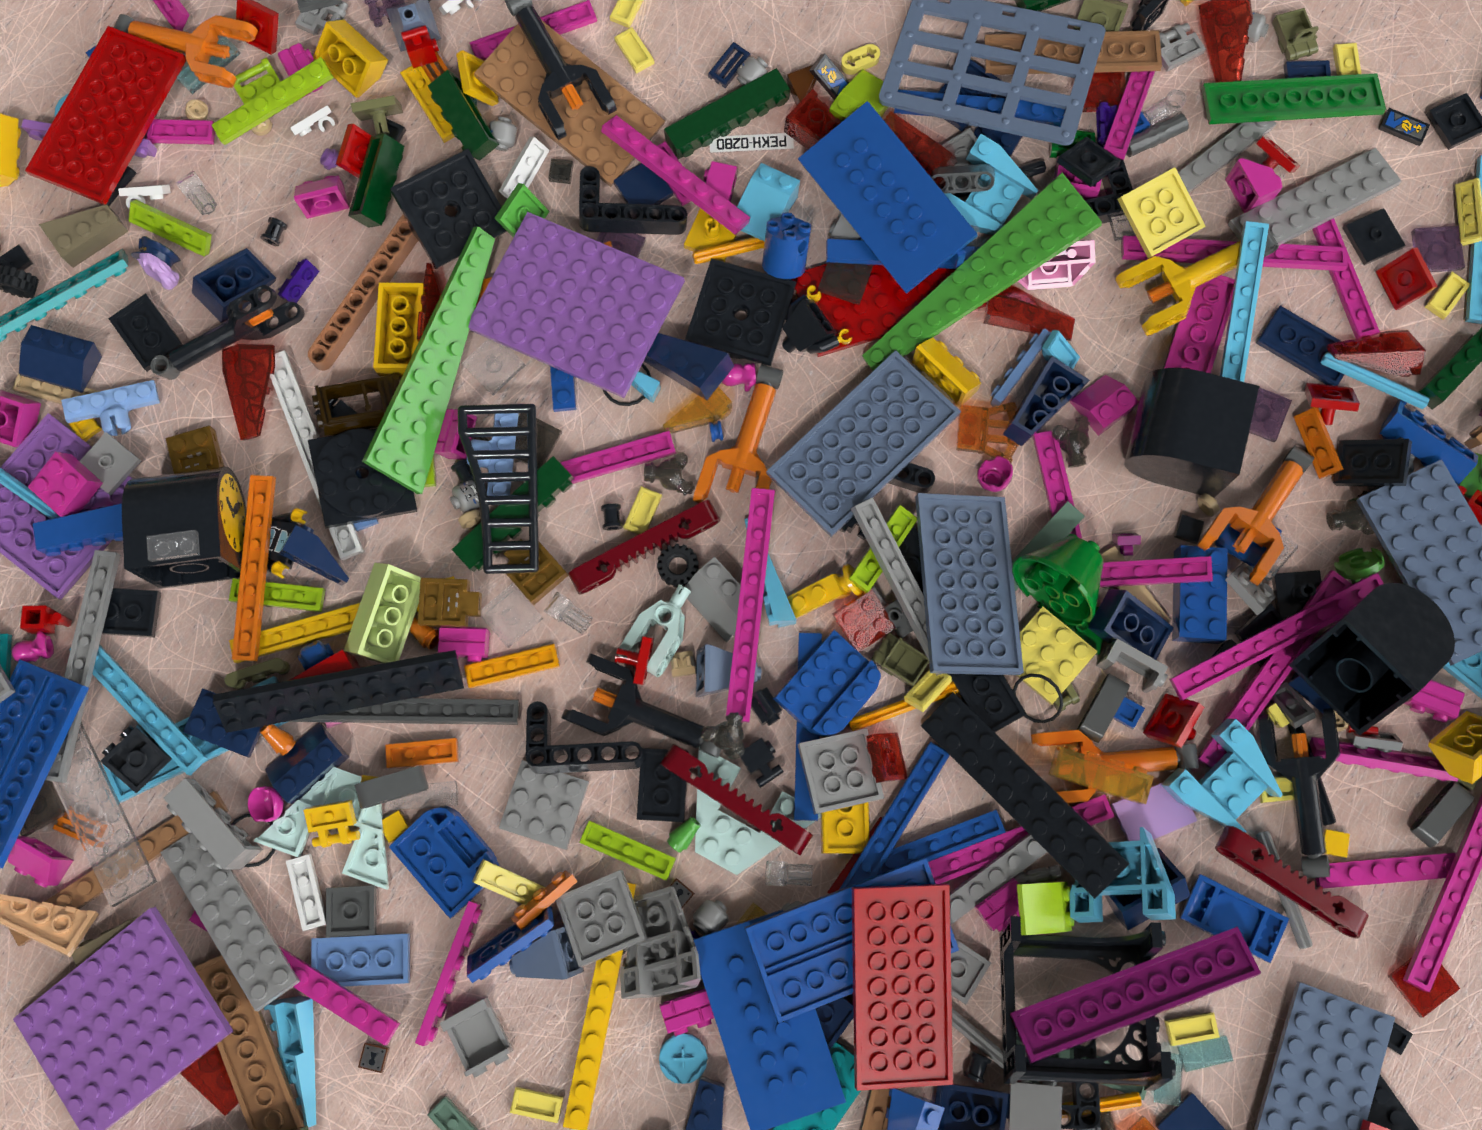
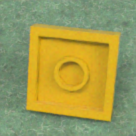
[456,50,499,106]
[684,208,738,262]

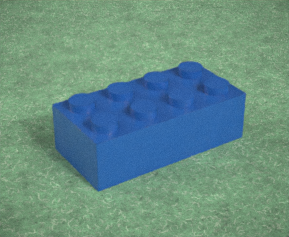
[1172,545,1228,644]

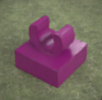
[1112,532,1141,556]

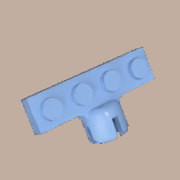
[61,380,160,436]
[467,413,519,496]

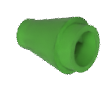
[667,816,701,853]

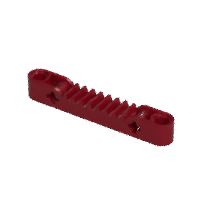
[568,500,721,595]
[660,744,813,856]
[1215,826,1369,939]

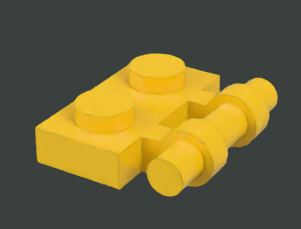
[303,800,360,848]

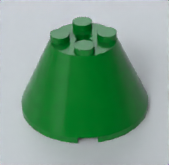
[1012,533,1104,626]

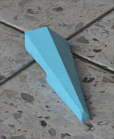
[744,518,797,628]
[264,996,316,1128]

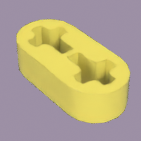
[841,44,880,75]

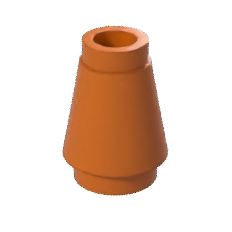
[409,618,439,649]
[260,724,296,756]

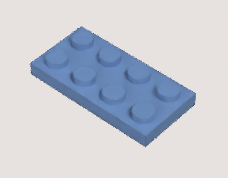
[311,933,410,987]

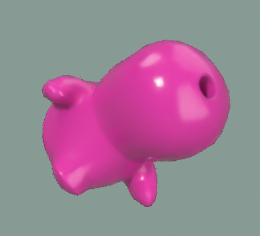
[722,363,756,392]
[12,631,54,662]

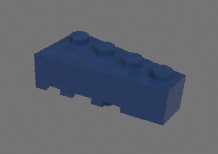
[644,333,734,400]
[1003,356,1090,446]
[686,1076,724,1130]

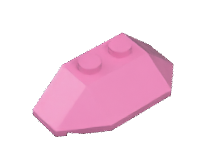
[1018,240,1095,290]

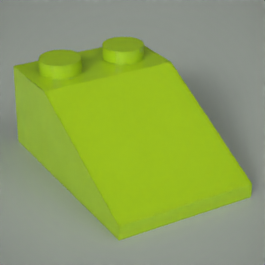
[828,69,888,126]
[1017,882,1074,935]

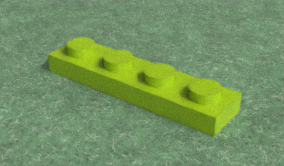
[129,200,212,257]
[849,505,917,593]
[229,578,326,612]
[579,821,676,881]

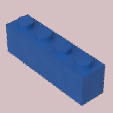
[33,504,123,556]

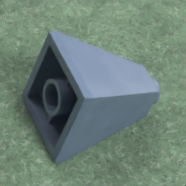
[386,0,441,52]
[696,644,761,697]
[509,927,584,980]

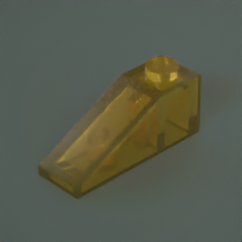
[663,387,732,434]

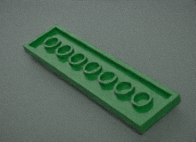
[1202,73,1386,125]

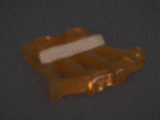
[956,402,1020,463]

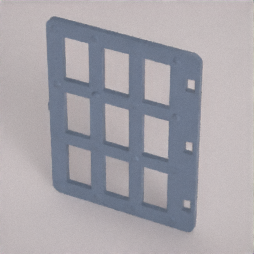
[879,0,1106,145]

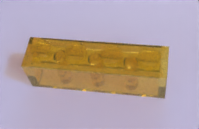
[1048,744,1154,804]

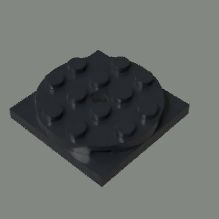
[390,149,507,269]
[685,258,796,366]
[308,428,417,529]

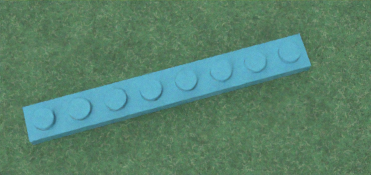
[1220,221,1269,382]
[69,644,208,776]

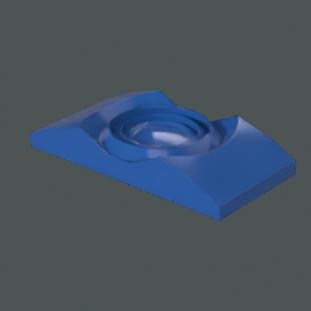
[1180,874,1289,963]

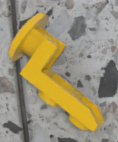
[787,564,864,618]

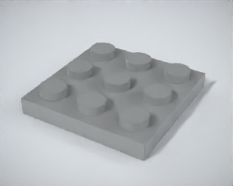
[798,729,884,815]
[499,760,589,850]
[556,870,648,967]

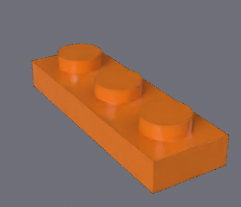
[1294,407,1344,479]
[385,738,459,769]
[510,870,578,930]

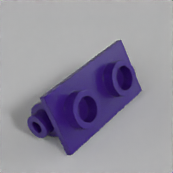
[1096,102,1118,148]
[277,259,320,303]

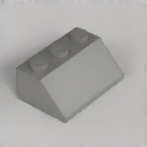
[685,556,741,642]

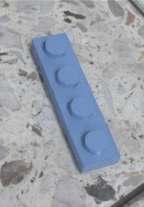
[990,328,1051,410]

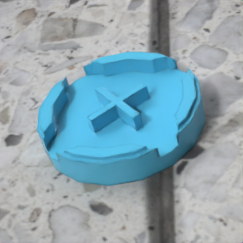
[659,1033,708,1084]

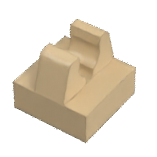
[670,650,696,678]

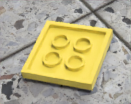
[1117,167,1206,258]
[1016,607,1098,705]

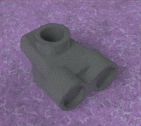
[884,599,913,638]

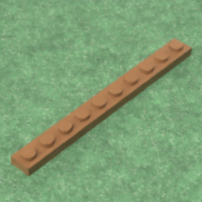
[8,791,229,946]

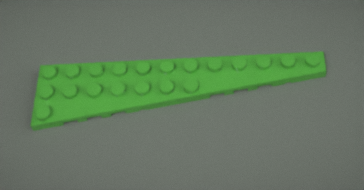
[862,173,1102,372]
[362,226,495,494]

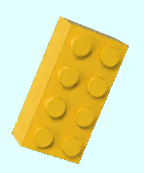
[373,283,429,377]

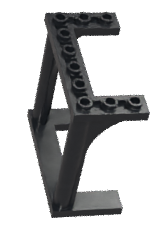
[999,916,1176,1091]

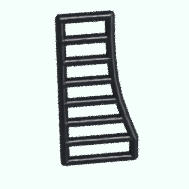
[458,404,539,574]

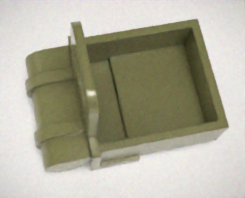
[1272,8,1319,61]
[871,633,929,688]

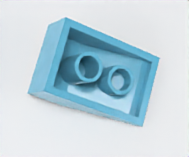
[737,163,800,242]

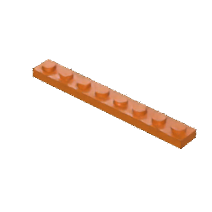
[232,475,276,661]

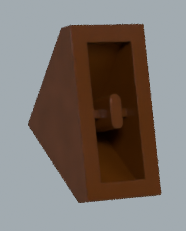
[787,65,817,112]

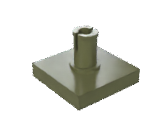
[1074,0,1128,32]
[350,95,403,135]

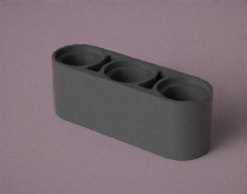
[930,164,995,193]
[1077,673,1130,743]
[354,765,429,809]
[1410,781,1474,848]

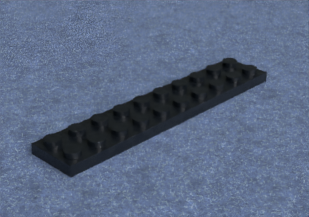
[899,526,1026,732]
[213,650,464,733]
[921,692,1130,899]

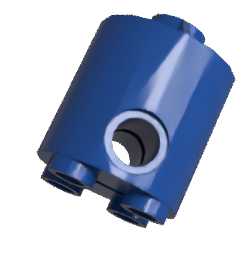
[762,212,811,279]

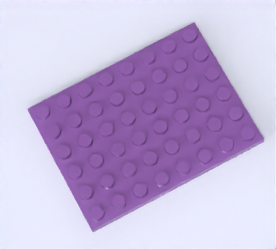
[468,212,685,398]
[13,907,233,1130]

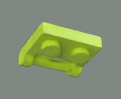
[234,57,281,104]

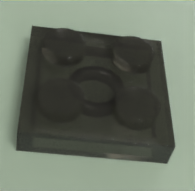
[818,262,874,305]

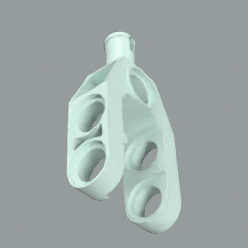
[618,584,691,677]

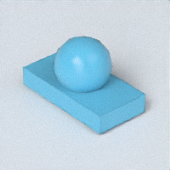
[1042,330,1080,369]

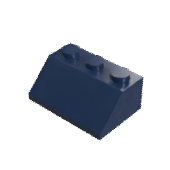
[19,325,102,393]
[265,722,349,804]
[1105,848,1190,930]

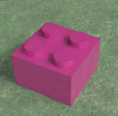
[28,451,103,517]

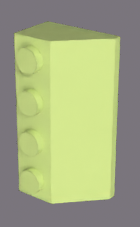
[344,563,421,663]

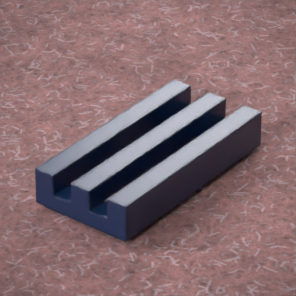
[708,42,751,89]

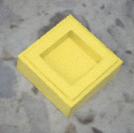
[1265,703,1289,728]

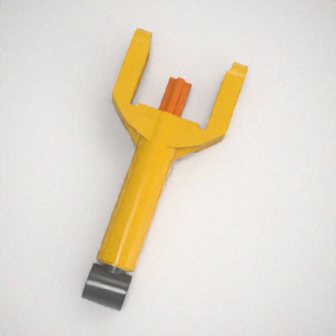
[1115,228,1279,336]

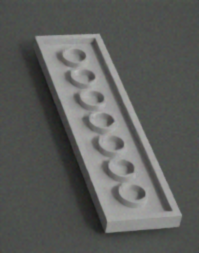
[1228,148,1401,245]
[160,833,300,1012]

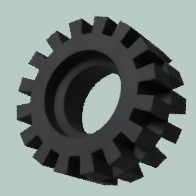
[0,265,39,298]
[657,544,699,588]

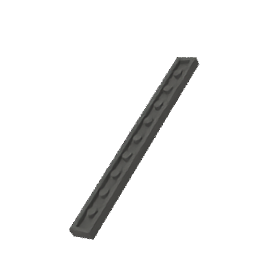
[287,698,519,725]

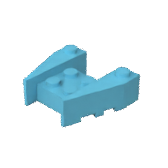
[944,134,1038,236]
[1161,719,1283,833]
[1070,827,1176,923]

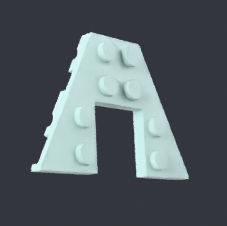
[695,746,821,875]
[254,767,389,890]

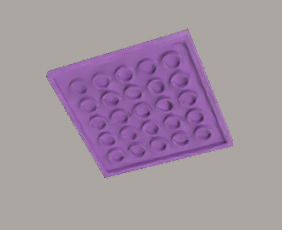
[0,413,133,600]

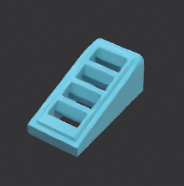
[631,371,661,403]

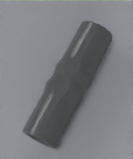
[1126,113,1189,157]

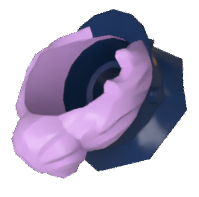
[131,236,181,290]

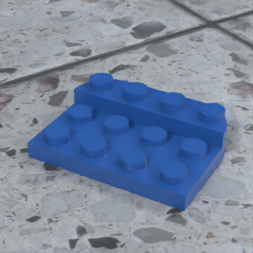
[773,630,881,736]
[389,806,499,919]

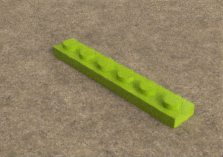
[211,57,334,145]

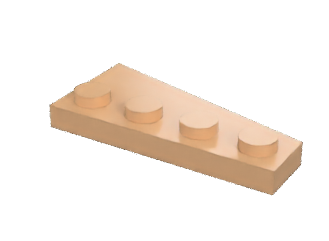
[0,894,99,957]

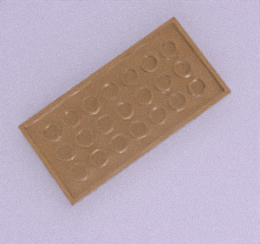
[474,20,665,187]

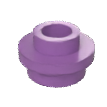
[320,148,338,170]

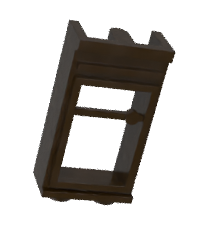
[312,373,399,436]

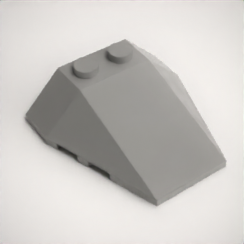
[620,886,701,999]

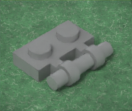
[295,1,348,36]
[1159,23,1206,72]

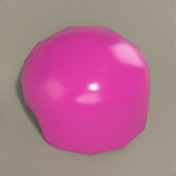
[977,456,1013,492]
[247,786,284,822]

